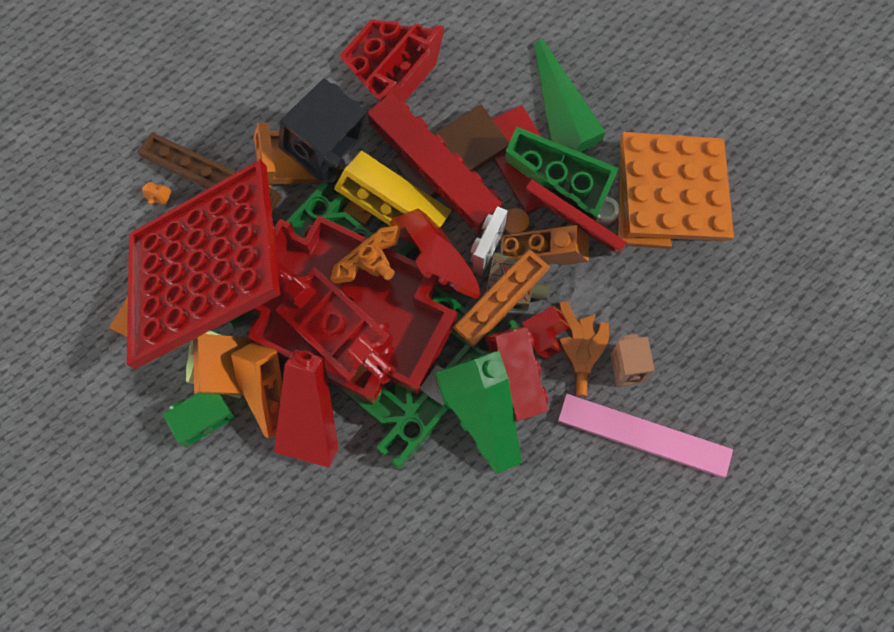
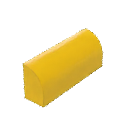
[334,151,452,227]

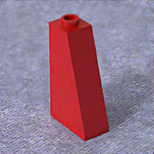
[274,350,339,468]

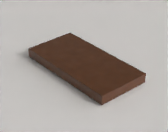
[393,104,509,197]

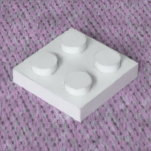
[470,206,507,276]

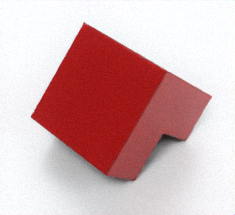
[522,306,570,359]

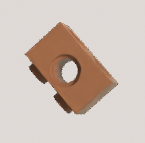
[610,334,655,387]

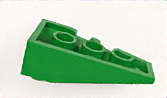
[434,351,522,474]

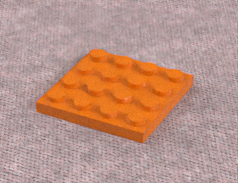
[620,132,734,241]

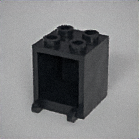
[278,78,367,185]

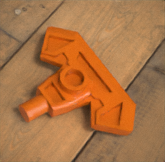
[330,225,400,283]

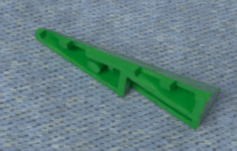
[534,38,606,152]

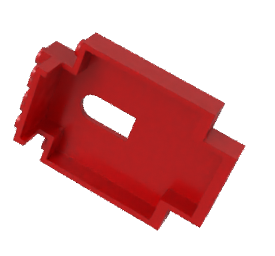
[248,215,457,405]

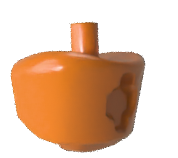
[142,182,171,205]

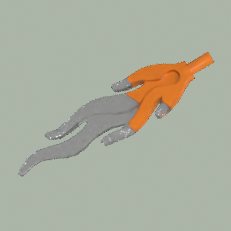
[558,235,611,397]

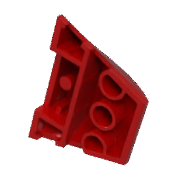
[339,20,445,102]
[389,208,480,300]

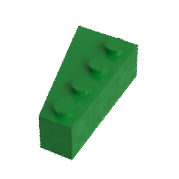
[506,127,619,221]

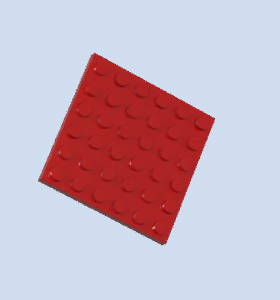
[126,160,280,369]

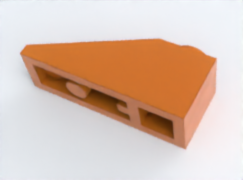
[231,342,283,439]

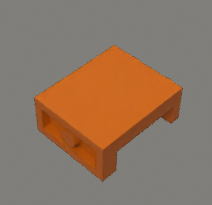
[254,123,331,184]

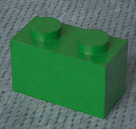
[163,393,236,448]

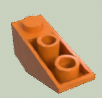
[501,225,589,265]

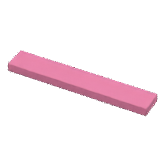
[558,394,733,478]

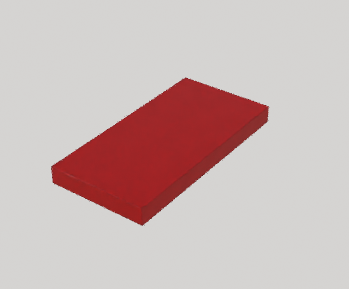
[493,105,544,215]
[526,179,627,255]

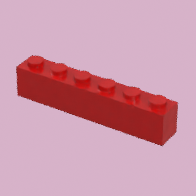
[367,93,502,234]

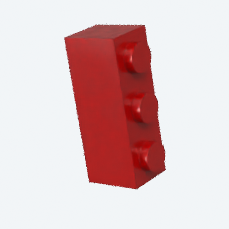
[485,327,548,421]

